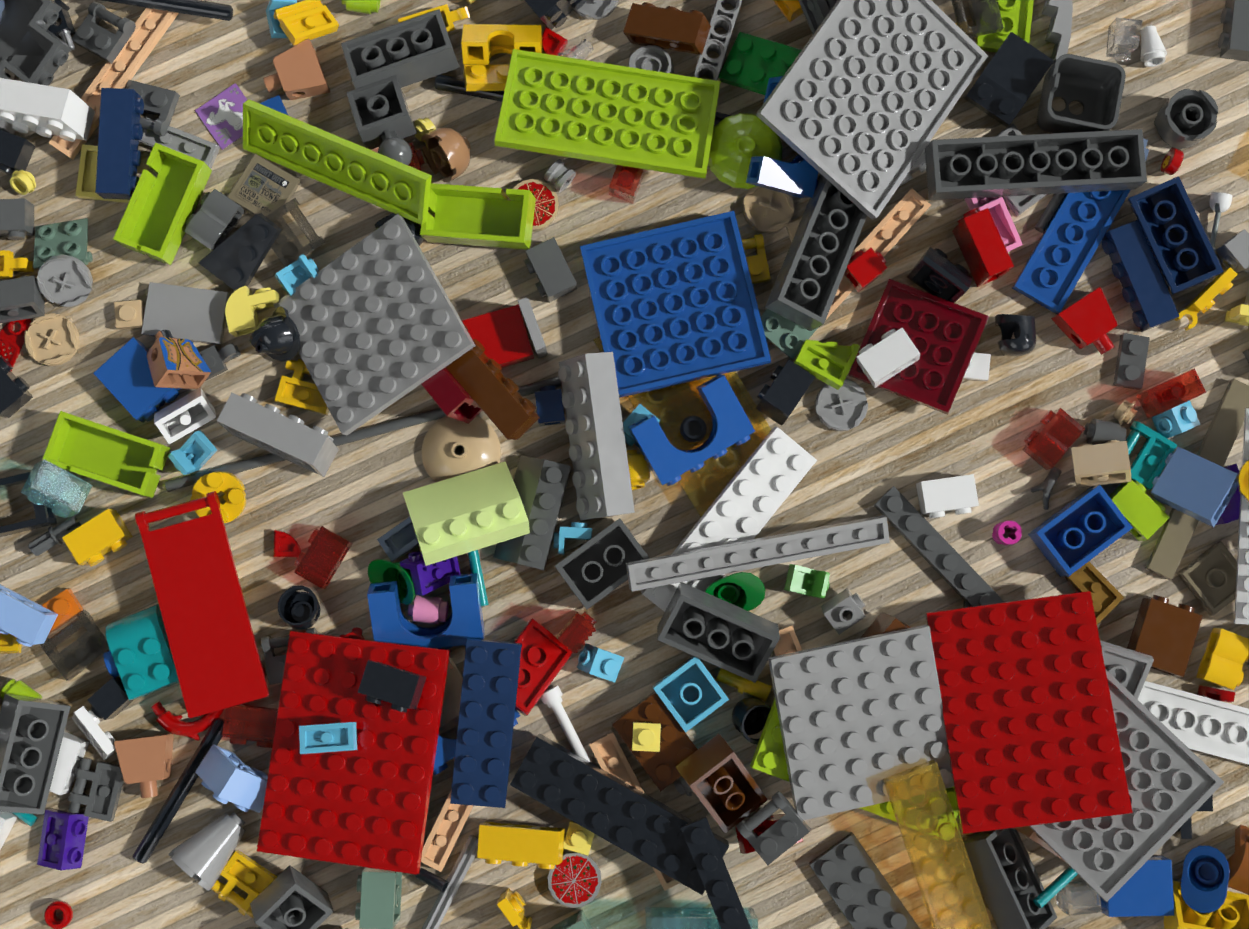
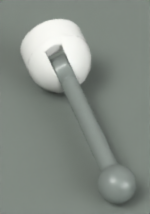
[1209,192,1233,254]

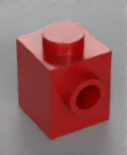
[844,248,887,293]

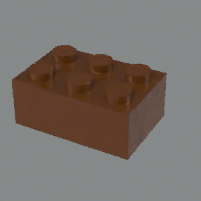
[612,691,698,792]
[675,734,768,833]

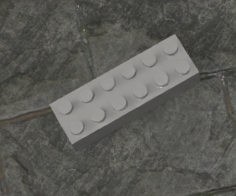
[558,352,635,520]

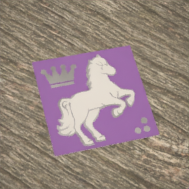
[195,83,247,150]

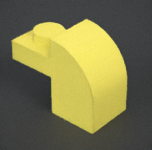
[225,286,281,337]

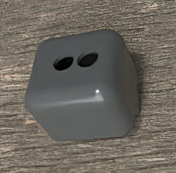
[1037,54,1126,134]

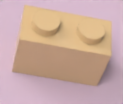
[1071,440,1131,488]

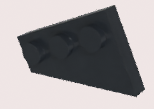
[198,213,282,291]

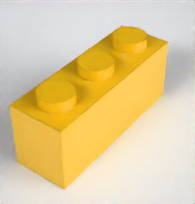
[477,821,565,869]

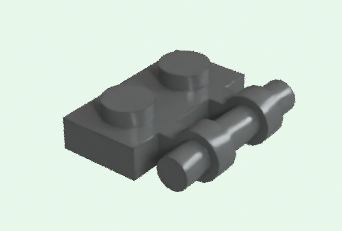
[68,757,124,822]

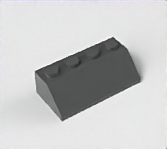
[341,9,460,89]
[493,455,571,571]
[0,694,71,815]
[960,828,1057,929]

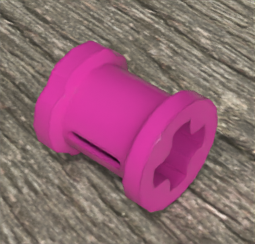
[992,521,1022,545]

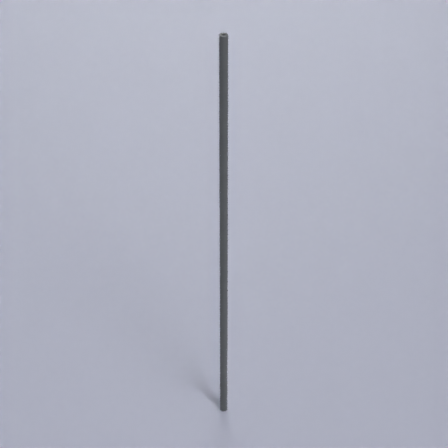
[165,376,562,492]

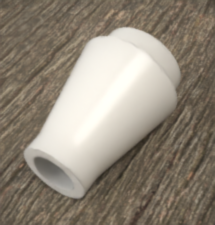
[1140,26,1167,67]

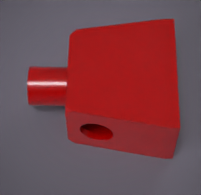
[1051,287,1117,355]

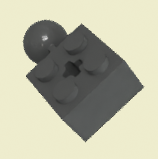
[346,75,417,165]
[245,865,334,929]

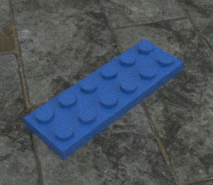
[1012,190,1131,314]

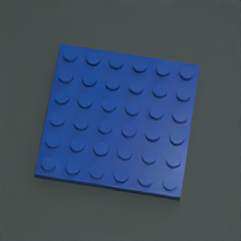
[580,211,771,398]

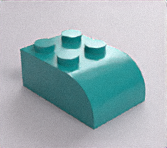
[106,604,179,700]

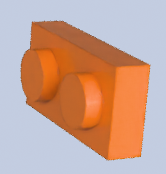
[41,589,84,635]

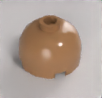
[421,128,471,183]

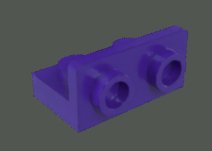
[399,551,461,596]
[37,809,89,871]

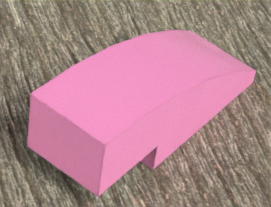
[965,197,1023,252]

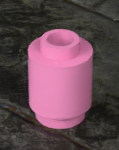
[408,595,449,624]

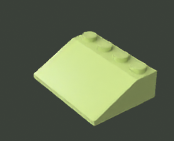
[403,462,530,566]

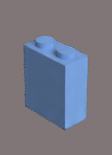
[1151,447,1239,528]

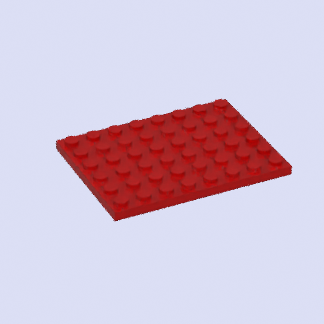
[926,591,1133,834]
[257,631,450,875]

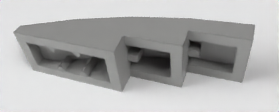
[1042,0,1073,67]

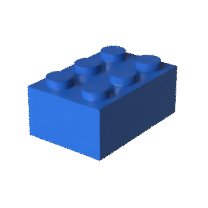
[1028,485,1133,577]

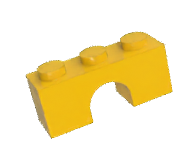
[461,24,542,65]

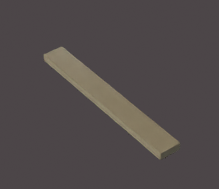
[1145,379,1249,580]

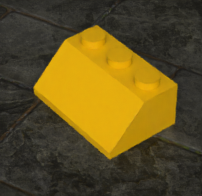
[1163,881,1249,929]

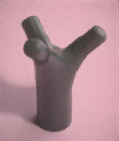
[1031,467,1062,510]

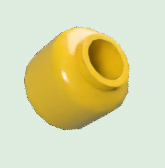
[627,450,650,490]

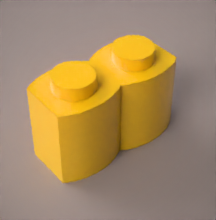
[1197,628,1249,690]

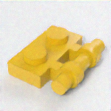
[274,359,329,415]
[211,850,277,919]

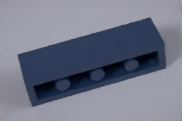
[95,88,144,200]
[1102,220,1179,332]

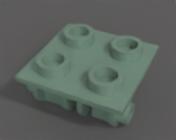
[33,218,93,269]
[761,309,817,360]

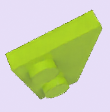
[794,340,860,390]

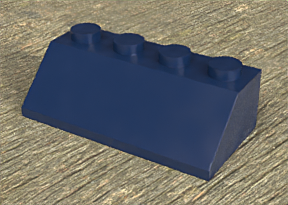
[1128,176,1224,294]

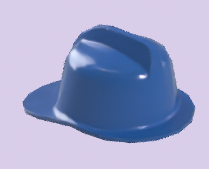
[1181,846,1230,913]

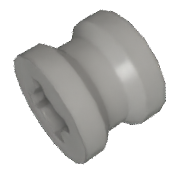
[543,159,576,193]

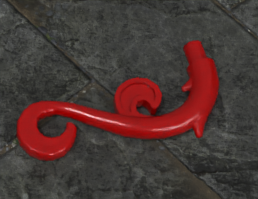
[151,664,266,741]

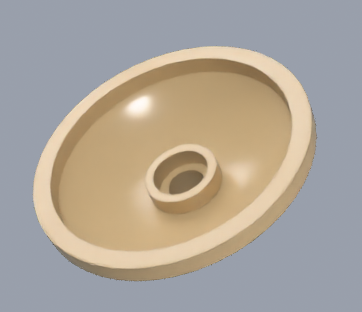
[422,416,501,482]

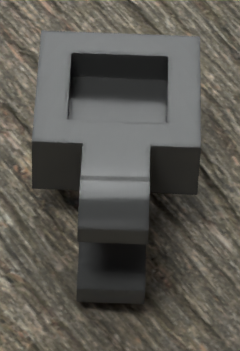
[199,343,241,381]

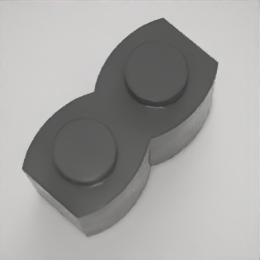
[184,189,245,251]

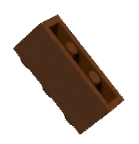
[623,2,711,55]

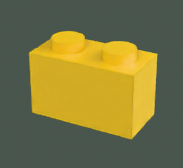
[62,509,133,567]

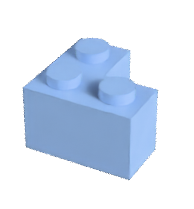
[195,744,268,813]

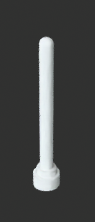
[540,685,591,762]

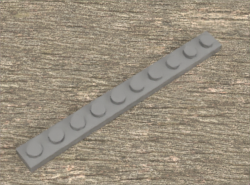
[626,515,890,591]

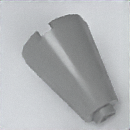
[168,812,246,891]

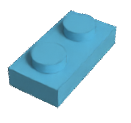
[299,722,357,754]

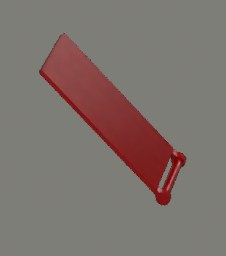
[135,491,269,718]

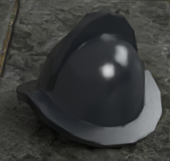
[249,306,300,362]

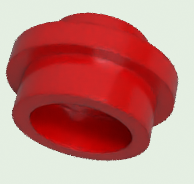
[44,901,73,929]

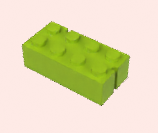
[113,143,212,265]
[420,183,536,250]
[42,411,171,498]

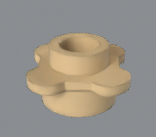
[1113,400,1137,426]

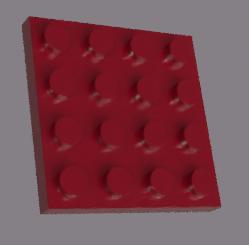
[849,279,989,415]

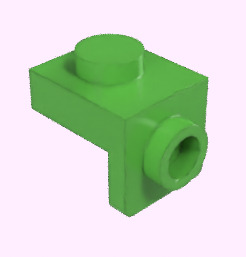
[784,564,830,599]

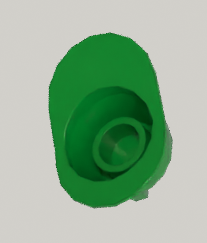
[367,559,415,605]
[705,572,766,611]

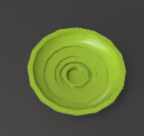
[708,113,783,189]

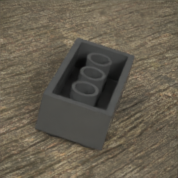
[657,582,780,683]

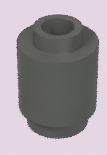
[1083,419,1126,445]

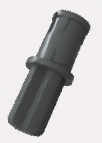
[28,515,81,556]

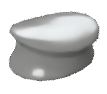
[628,45,674,74]

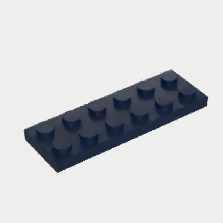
[450,638,522,808]

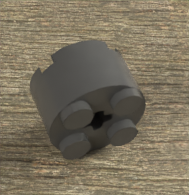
[1154,89,1218,150]

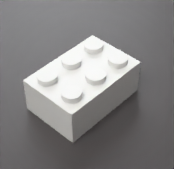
[0,78,95,142]

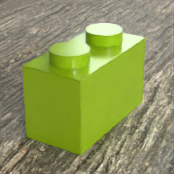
[1109,479,1170,541]

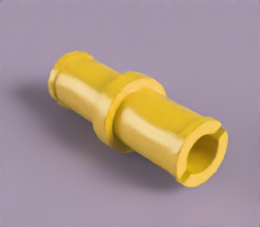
[716,668,772,702]

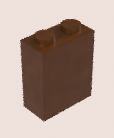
[1127,595,1203,677]

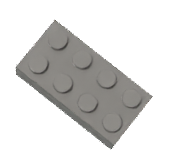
[217,393,339,477]

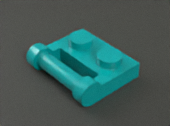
[1125,421,1177,490]

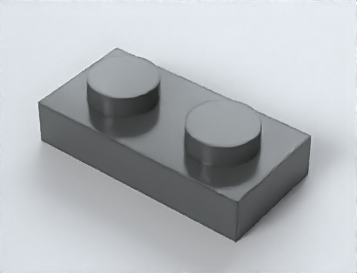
[1113,333,1150,390]

